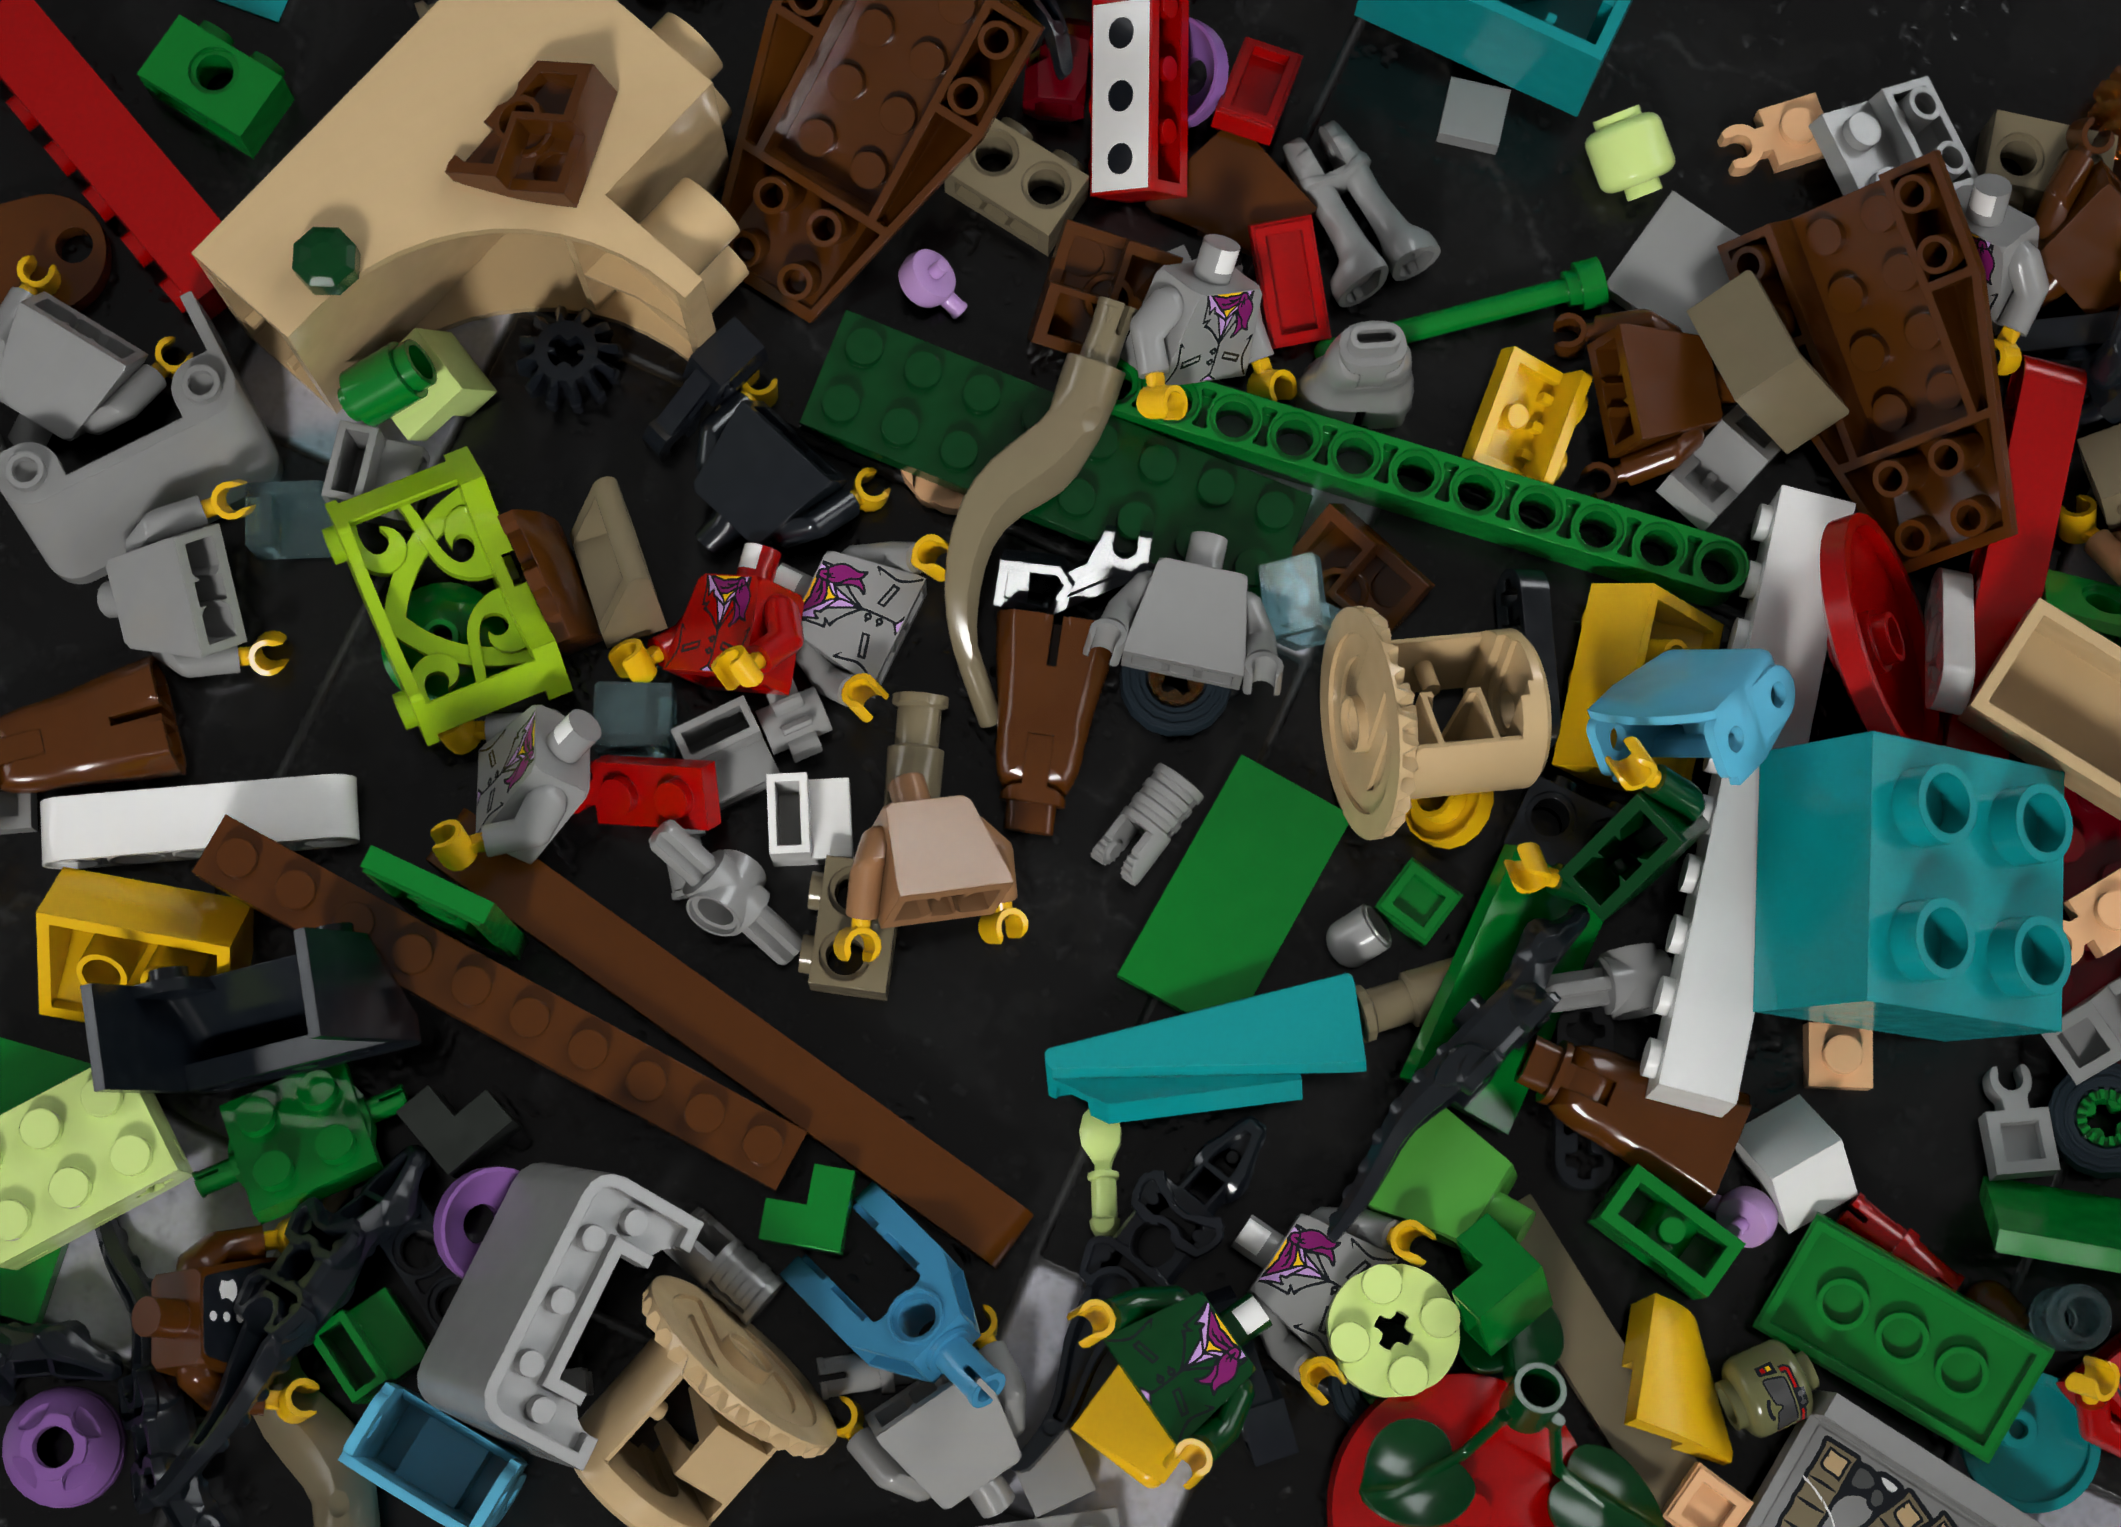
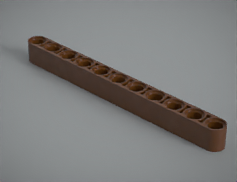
[425,808,1034,1269]

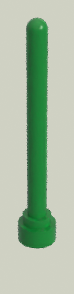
[1314,256,1609,359]

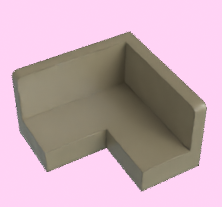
[1686,270,1849,454]

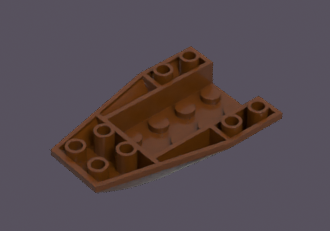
[721,0,1045,323]
[1717,149,2018,573]

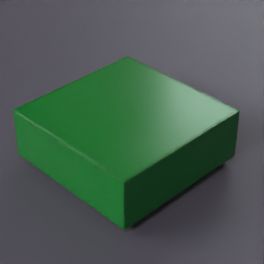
[1374,857,1463,948]

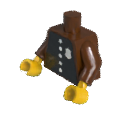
[131,1217,320,1424]

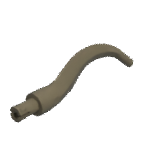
[944,296,1137,728]
[253,1185,381,1527]

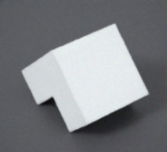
[766,772,854,867]
[1735,1094,1858,1234]

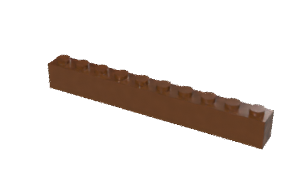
[192,814,807,1192]

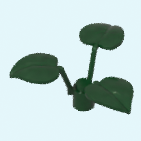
[1359,1307,1666,1527]

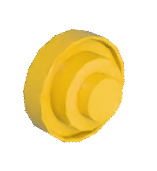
[1405,791,1494,849]

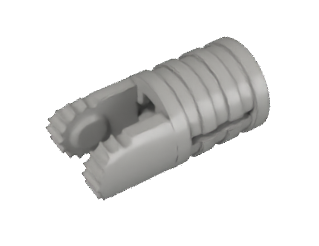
[1090,763,1204,886]
[663,1207,786,1326]

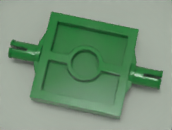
[192,1063,410,1225]

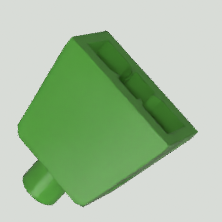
[1368,1108,1536,1250]

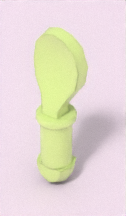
[1079,1108,1122,1237]

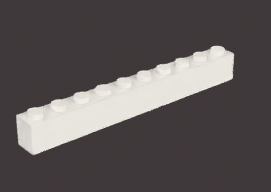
[1640,485,1856,1118]

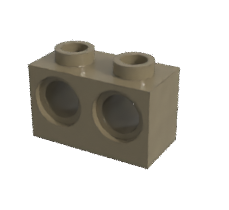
[1974,109,2119,214]
[944,117,1089,256]
[798,855,898,1001]

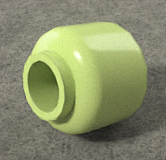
[1585,104,1675,202]

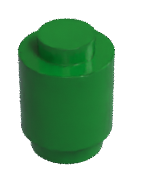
[337,339,437,427]

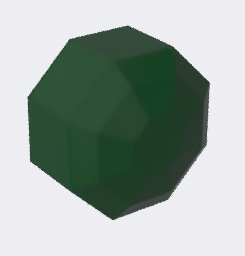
[292,227,361,295]

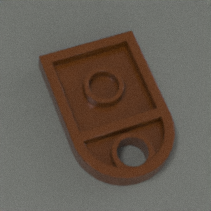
[0,194,112,312]

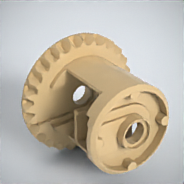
[1320,606,1552,840]
[574,1275,837,1527]

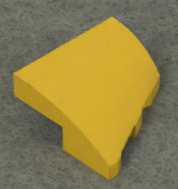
[1622,1293,1733,1466]

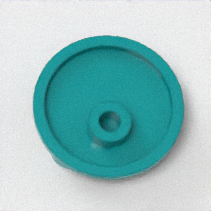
[1958,1373,2101,1513]

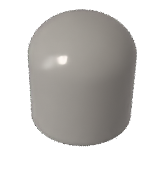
[1326,904,1392,968]

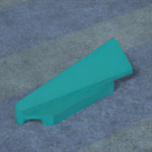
[1044,973,1367,1124]

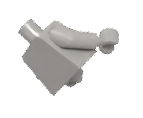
[1082,531,1284,696]

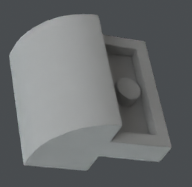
[1809,76,1978,196]

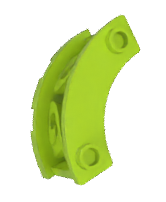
[321,446,573,747]

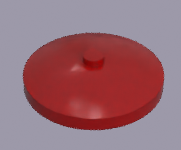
[1820,512,1944,745]
[1327,1371,1578,1527]

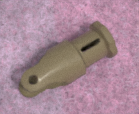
[884,691,949,806]
[1355,957,1453,1043]

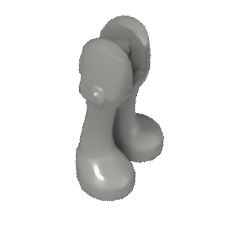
[1283,120,1441,307]

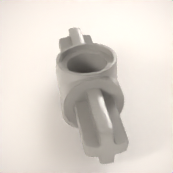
[648,819,802,965]
[1545,943,1674,1020]

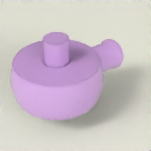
[898,249,968,319]
[1702,1186,1778,1248]

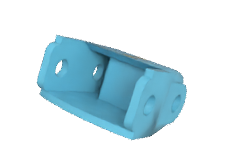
[1586,648,1796,785]
[338,1382,528,1527]

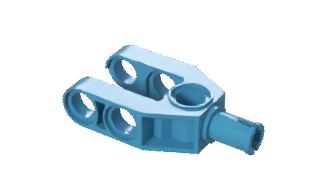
[779,1181,1006,1408]

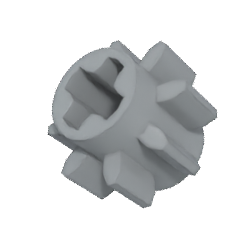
[755,679,833,763]

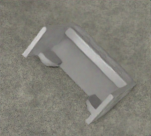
[0,291,284,584]

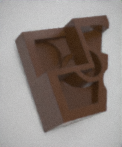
[445,60,618,208]
[1144,130,1317,257]
[1027,218,1183,355]
[1291,503,1435,635]
[497,509,604,658]

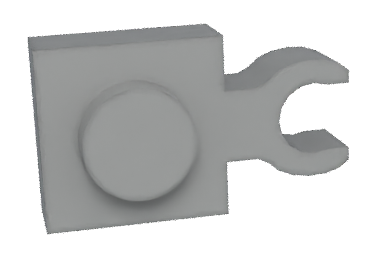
[1978,1064,2061,1181]

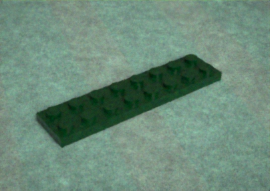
[799,310,1313,613]

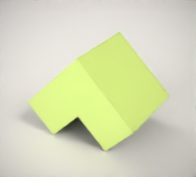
[391,328,498,441]

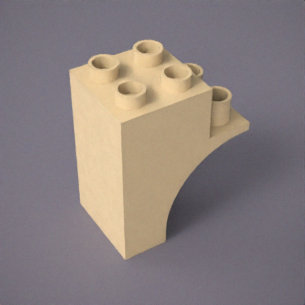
[191,0,749,414]

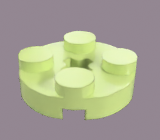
[1325,1264,1461,1398]

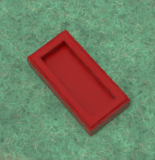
[1211,37,1303,146]
[1247,213,1332,349]

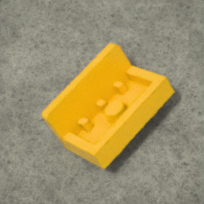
[1461,346,1593,485]

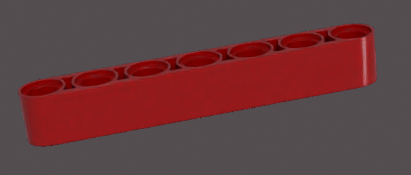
[1942,355,2087,760]

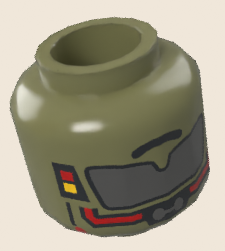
[1715,1339,1820,1438]

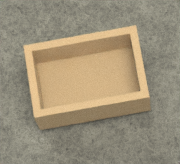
[1957,598,2121,821]

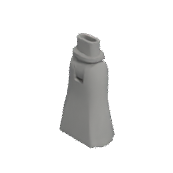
[1294,320,1414,429]

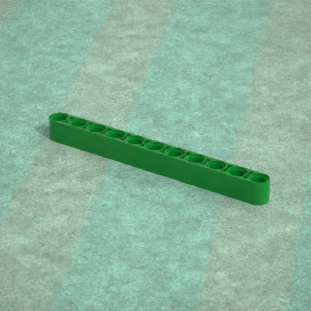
[1111,358,1750,607]

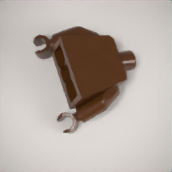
[2033,117,2121,314]
[1553,308,1736,501]

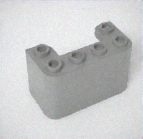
[417,1162,704,1471]

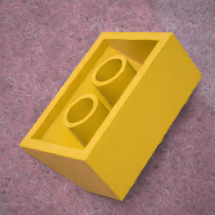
[1552,583,1724,795]
[36,867,254,1023]

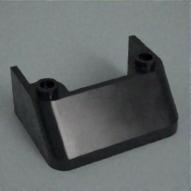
[80,922,422,1094]

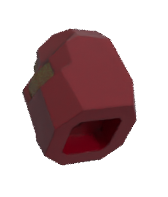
[1023,18,1091,123]

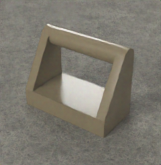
[570,476,668,649]

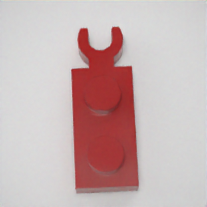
[574,755,722,831]

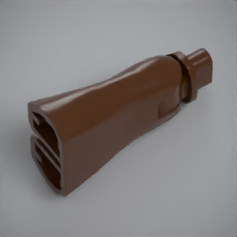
[996,609,1112,836]
[0,656,187,794]
[1514,1034,1752,1209]

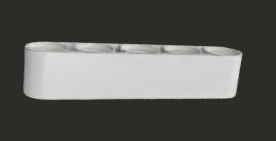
[40,774,360,869]

